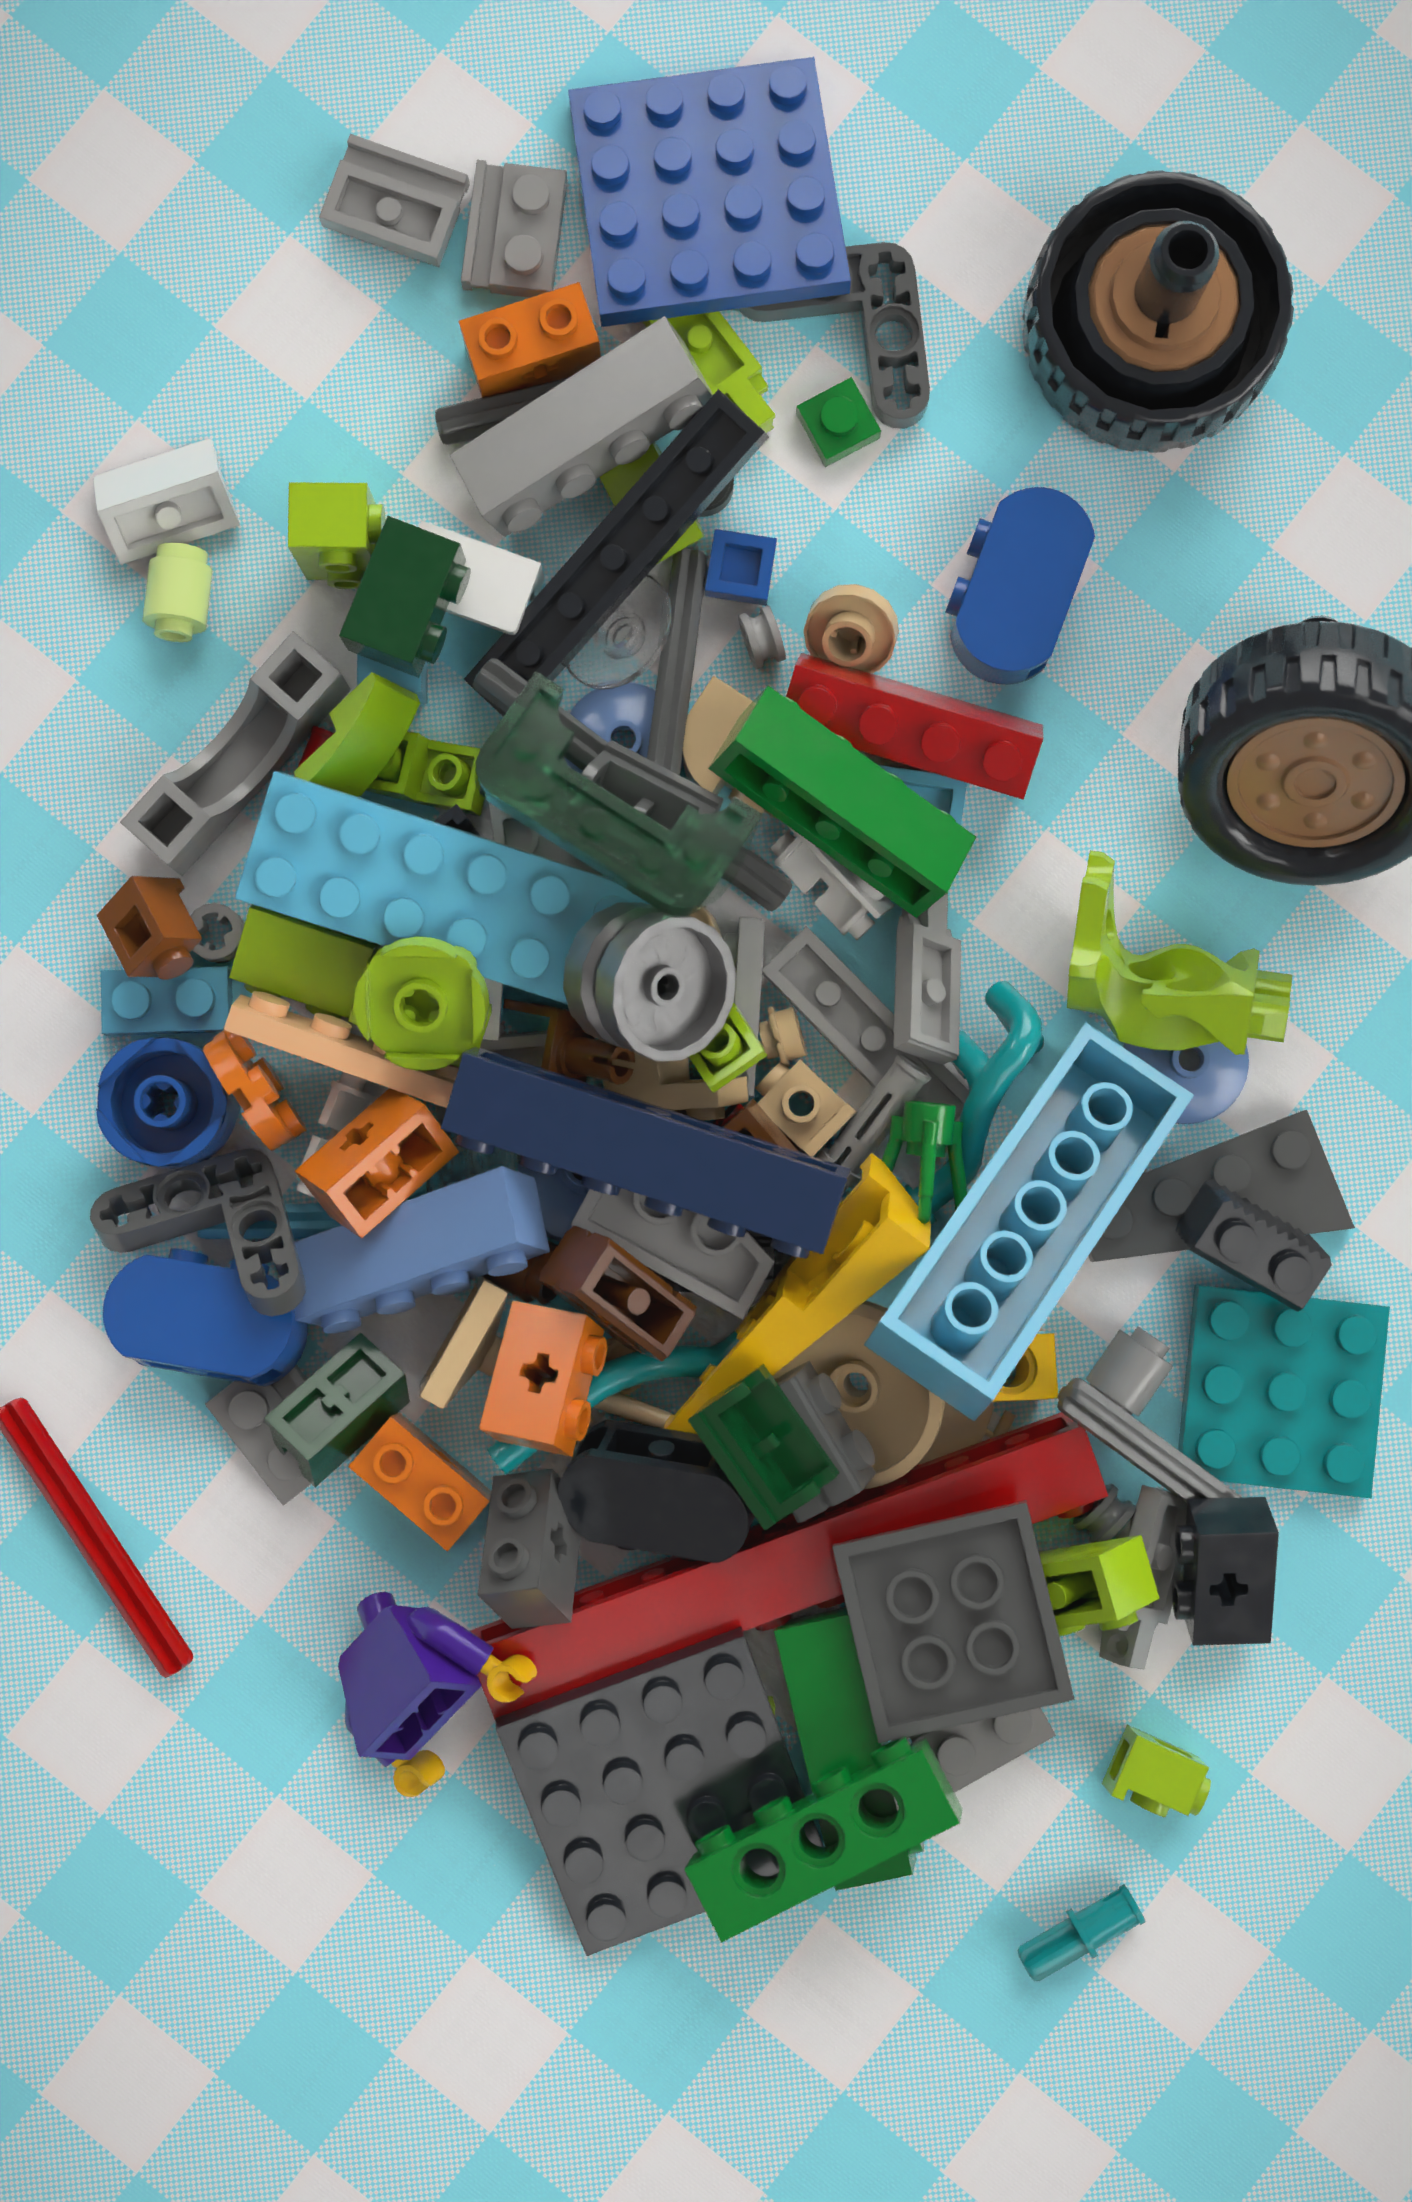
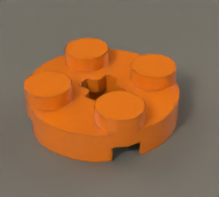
[203,1030,307,1151]

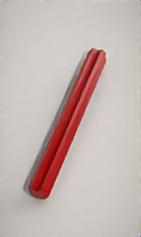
[0,1398,193,1678]

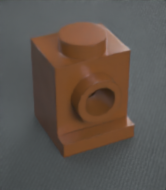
[97,876,202,980]

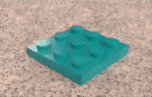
[1178,1285,1390,1499]

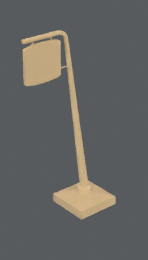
[419,1276,1016,1466]

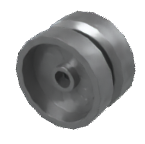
[563,902,736,1062]

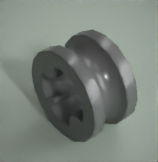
[1072,1484,1136,1543]

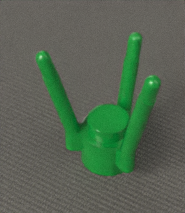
[882,1101,968,1223]

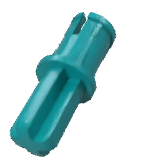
[1017,1884,1146,1981]

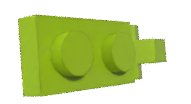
[642,311,776,434]

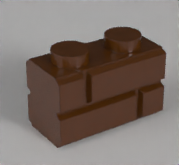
[538,1225,697,1362]

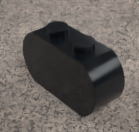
[558,1419,755,1563]

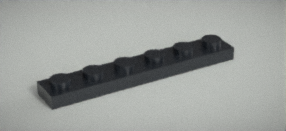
[464,389,769,724]

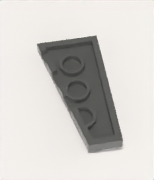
[1088,1110,1355,1262]

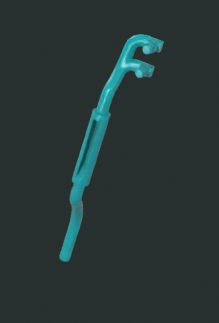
[487,981,1044,1475]

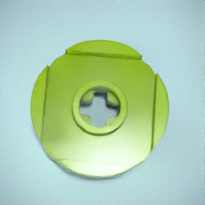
[353,937,489,1071]

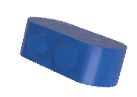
[945,487,1095,685]
[103,1248,308,1387]

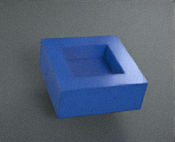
[705,529,777,606]

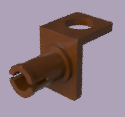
[503,999,635,1085]

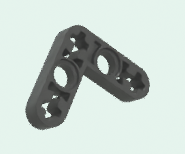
[739,242,930,429]
[90,1149,306,1316]

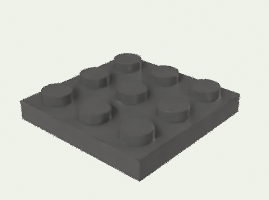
[832,1500,1075,1743]

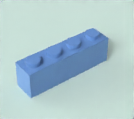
[294,1166,550,1334]

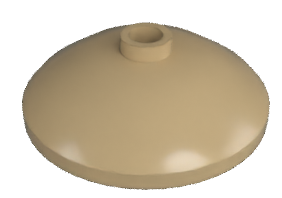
[773,1301,945,1489]

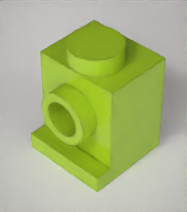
[1102,1724,1211,1817]

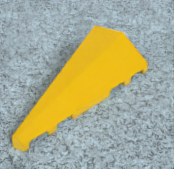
[664,1153,931,1434]

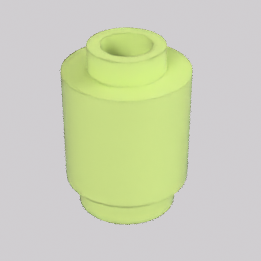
[142,543,213,642]

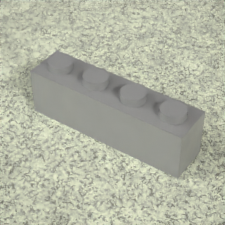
[450,316,713,537]

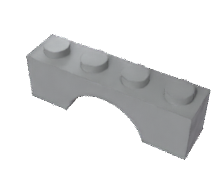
[120,631,351,876]

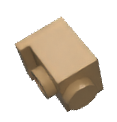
[755,1059,856,1156]

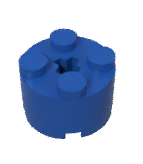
[96,1037,240,1170]

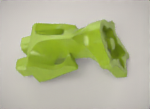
[1067,850,1293,1055]

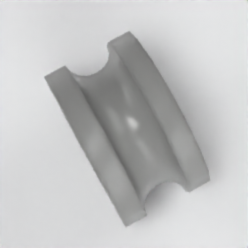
[738,605,786,670]
[191,903,245,963]

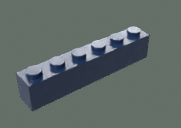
[441,1047,851,1258]

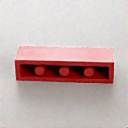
[786,653,1043,800]

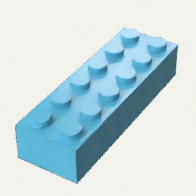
[234,771,654,1004]
[864,1022,1194,1421]

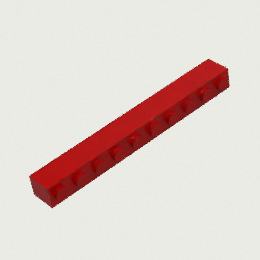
[470,1412,1108,1719]

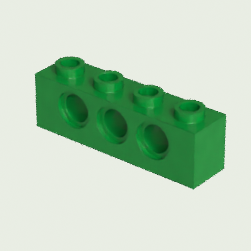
[684,1736,963,1943]

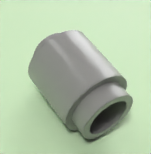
[1085,1326,1173,1416]

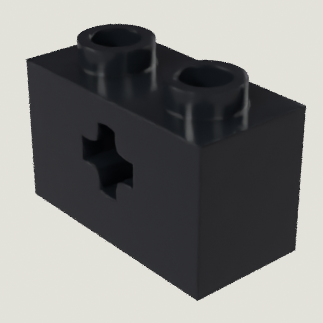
[1172,1497,1279,1646]

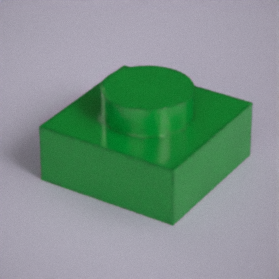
[796,377,881,467]

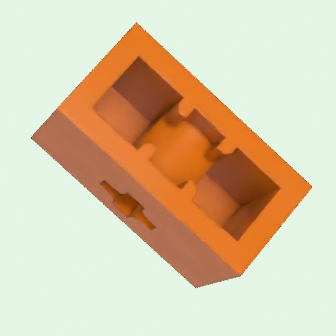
[459,282,601,398]
[295,1088,459,1239]
[479,1300,607,1457]
[348,1412,491,1552]

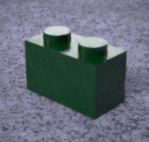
[339,516,471,678]

